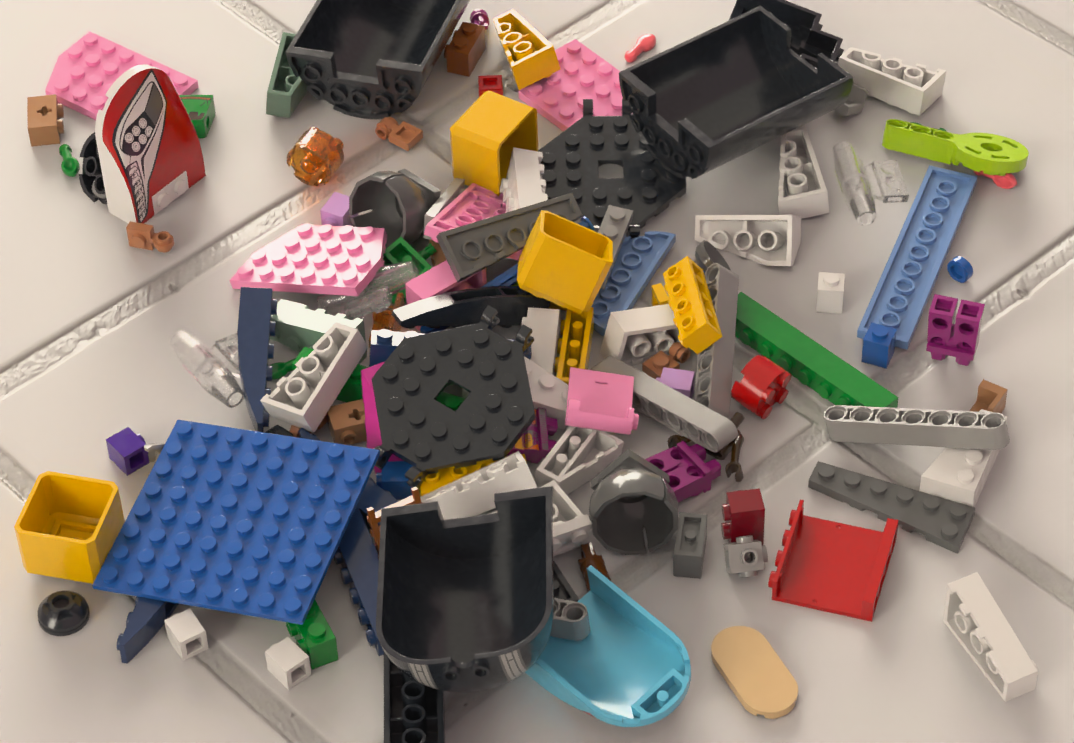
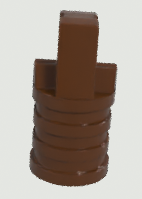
[578,543,611,591]

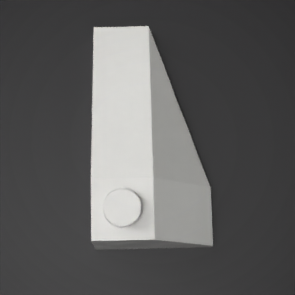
[695,215,801,266]

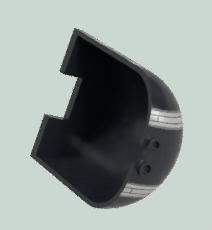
[376,486,554,693]

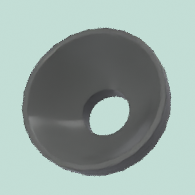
[694,240,731,274]

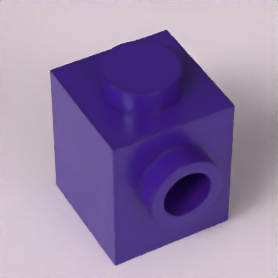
[106,427,150,476]

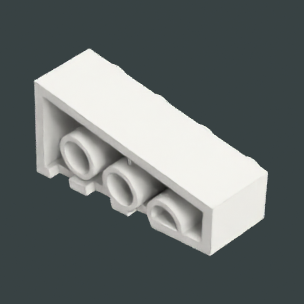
[838,47,946,116]
[500,147,548,212]
[600,304,680,366]
[919,409,1007,507]

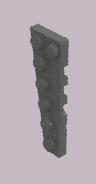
[436,193,583,282]
[808,461,975,553]

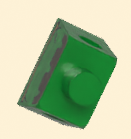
[179,95,216,138]

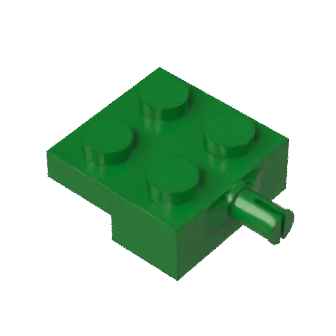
[371,237,437,308]

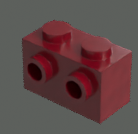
[721,488,765,545]

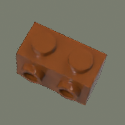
[444,22,486,77]

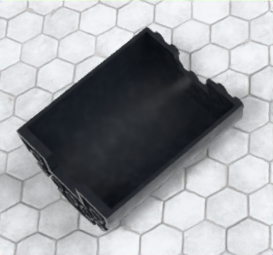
[286,0,470,119]
[619,6,854,179]

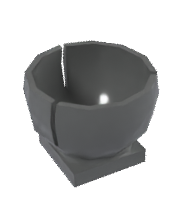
[349,169,441,248]
[589,449,678,555]

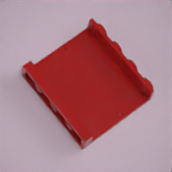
[768,499,899,622]

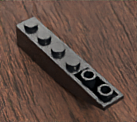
[392,286,550,329]

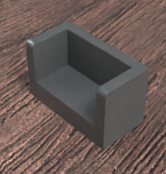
[673,512,707,579]

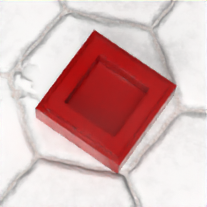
[478,75,503,97]

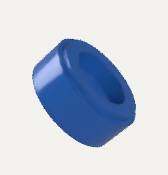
[947,256,973,283]

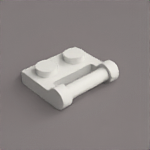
[553,514,592,557]

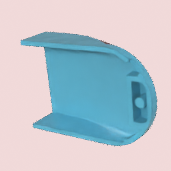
[525,565,691,727]

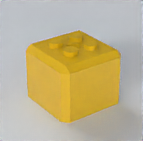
[450,90,538,197]
[517,210,613,314]
[14,471,125,584]

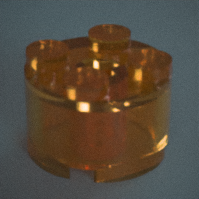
[287,127,344,186]

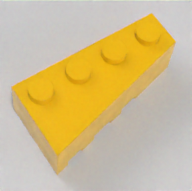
[493,9,560,90]

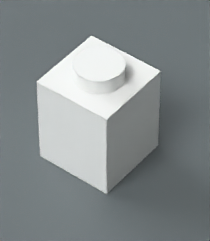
[816,272,845,314]
[164,608,209,661]
[265,637,311,690]

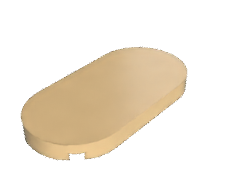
[711,626,798,719]

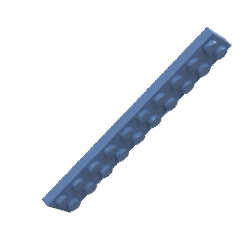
[857,165,978,350]

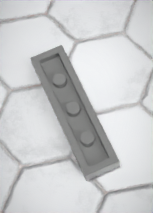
[423,178,465,240]
[598,205,633,289]

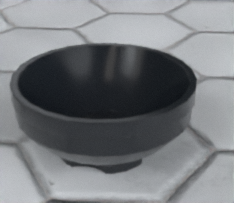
[37,590,90,636]

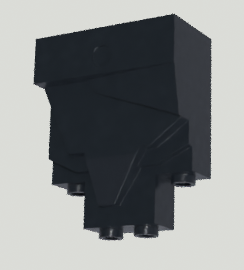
[728,0,844,68]

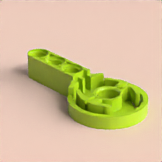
[882,119,1029,176]

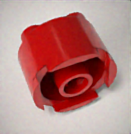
[731,355,792,420]

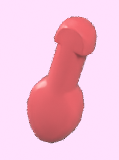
[624,34,656,63]
[974,171,1017,189]

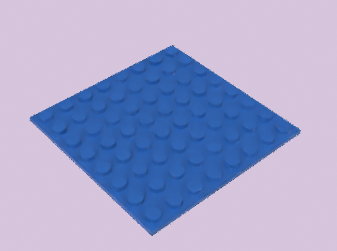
[92,420,380,625]

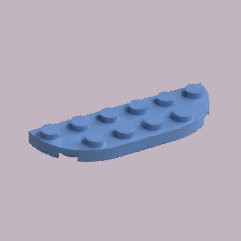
[591,231,676,336]

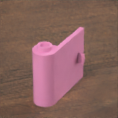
[565,367,639,435]

